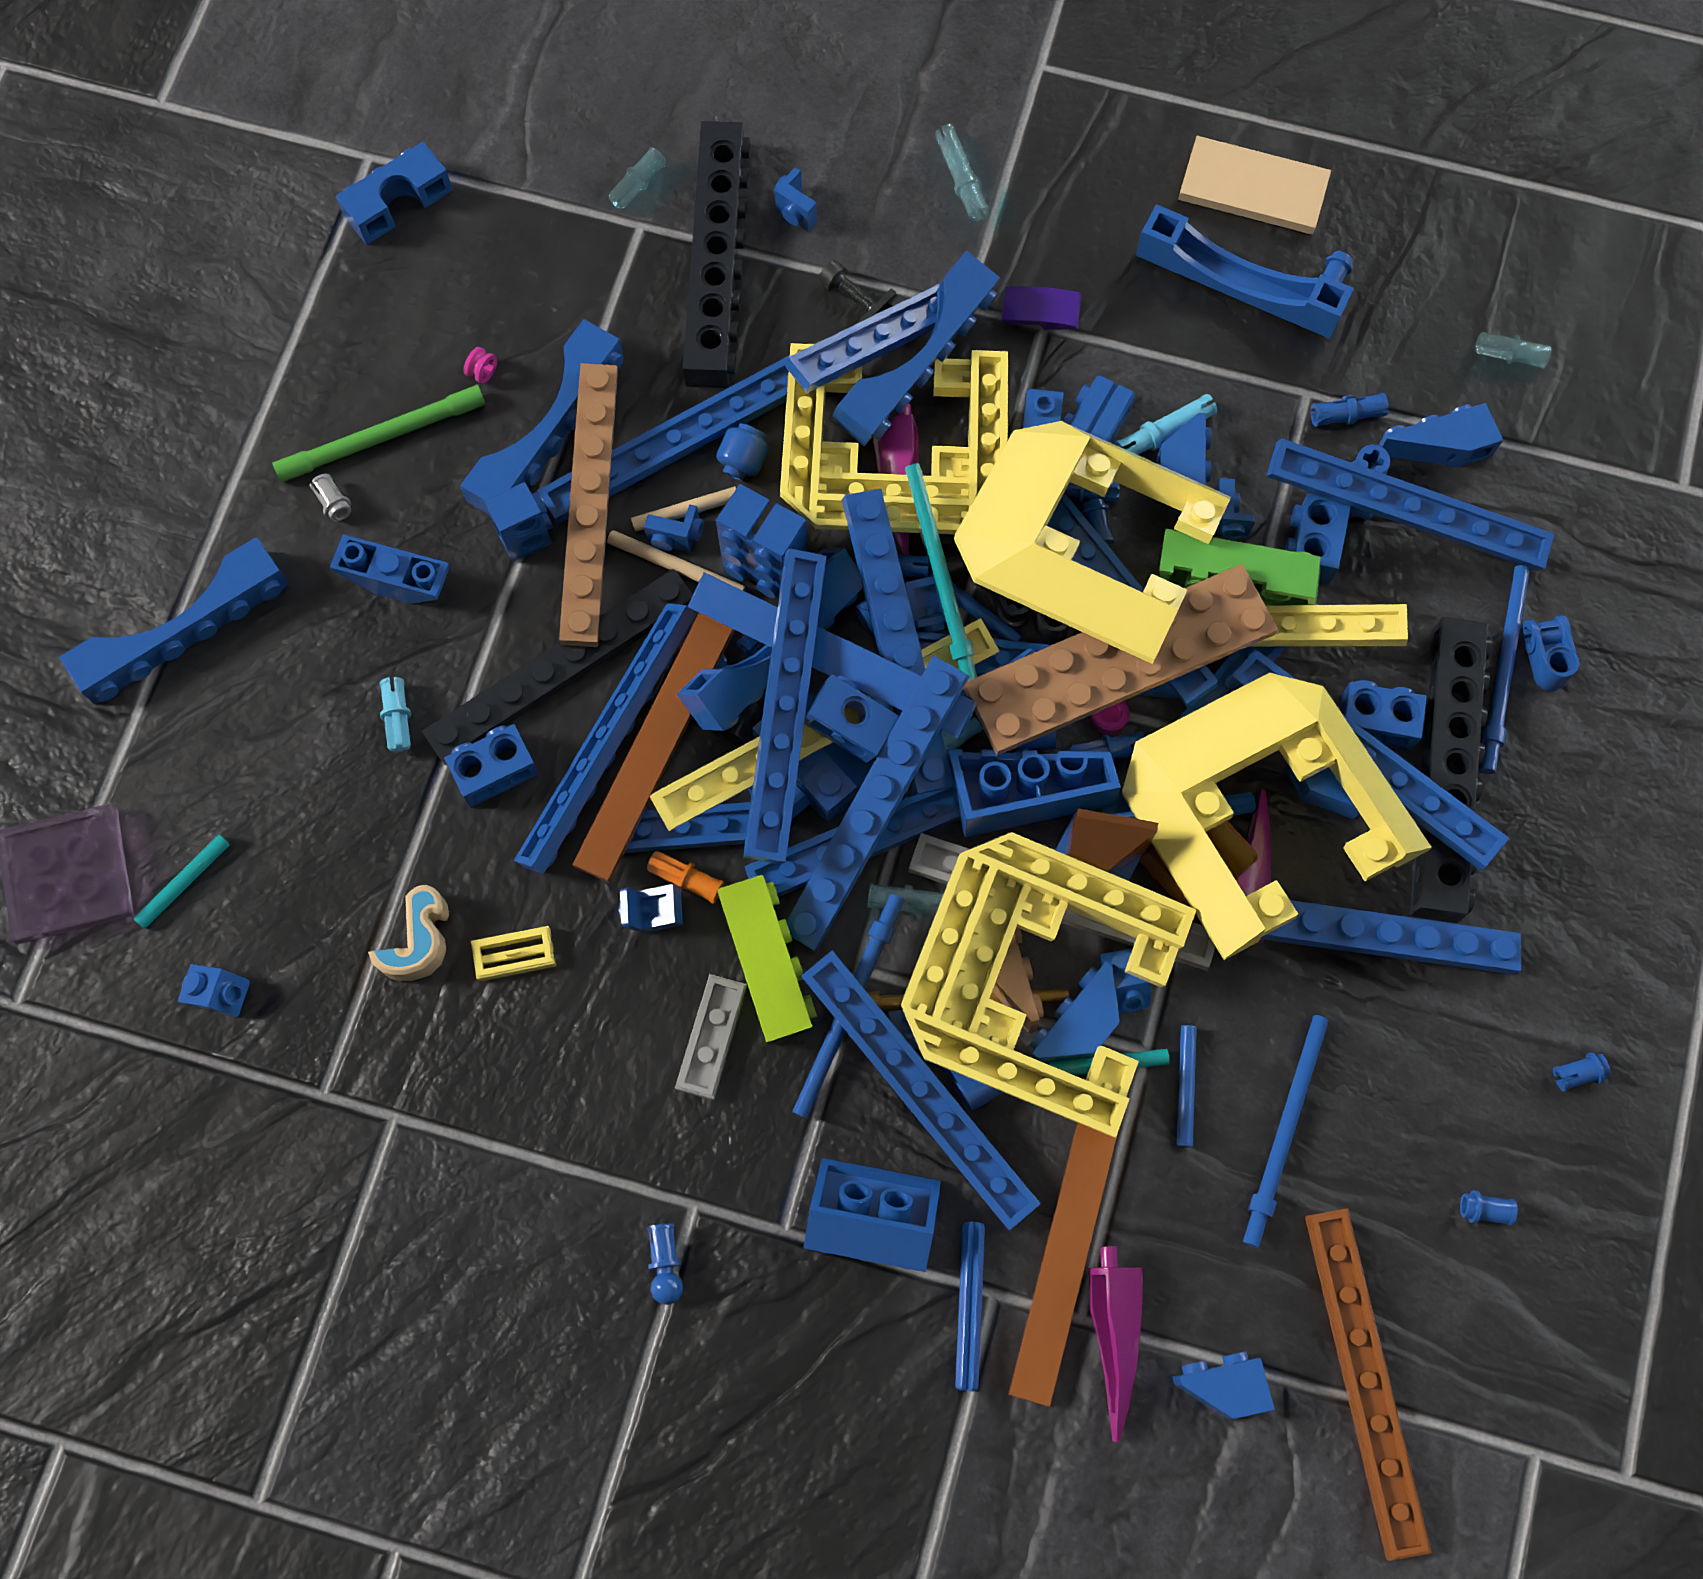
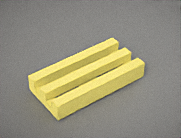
[471,926,556,982]

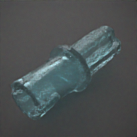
[608,147,666,209]
[1475,332,1551,369]

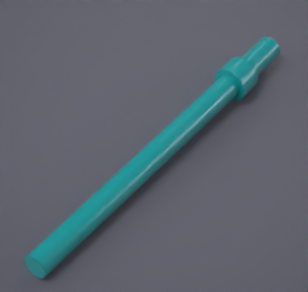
[905,463,977,681]

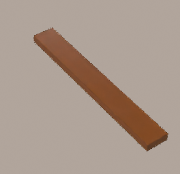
[573,613,735,883]
[1008,1093,1128,1407]
[1305,1208,1432,1561]

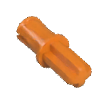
[647,851,724,904]

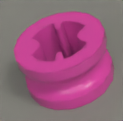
[464,347,497,384]

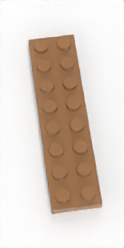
[963,564,1278,756]

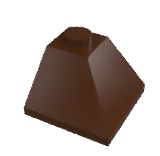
[1066,809,1159,874]

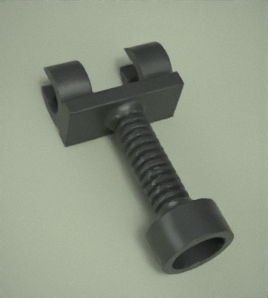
[818,259,906,322]

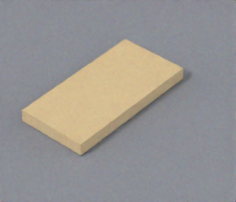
[1178,136,1331,235]

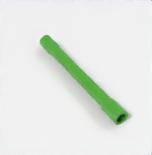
[272,384,486,483]

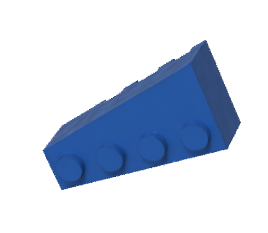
[947,749,1121,837]

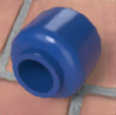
[716,423,770,481]

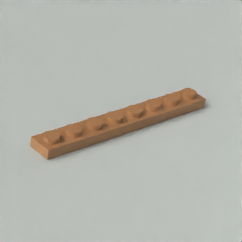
[559,363,618,647]

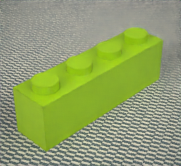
[717,875,817,1042]

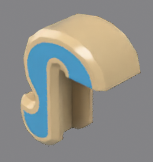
[368,885,449,981]

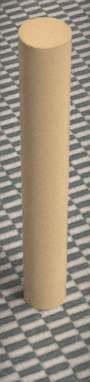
[631,486,737,532]

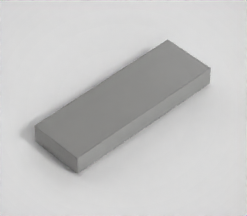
[675,974,748,1101]

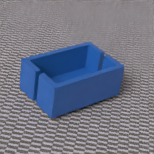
[716,484,808,598]

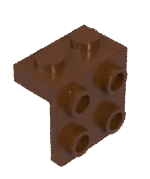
[1139,821,1258,917]

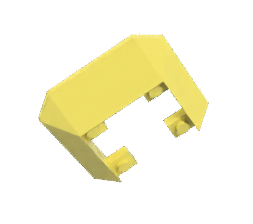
[780,343,1008,534]
[954,421,1231,664]
[1122,673,1432,960]
[901,832,1196,1138]

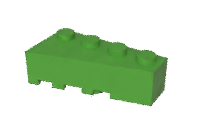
[1159,529,1321,606]

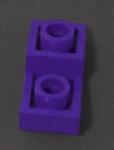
[1002,286,1082,330]

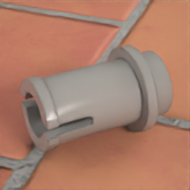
[310,473,351,522]

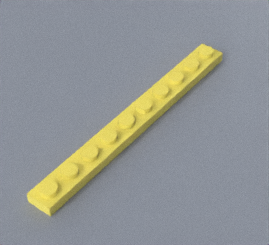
[650,618,999,831]

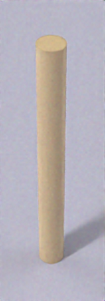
[607,530,746,591]

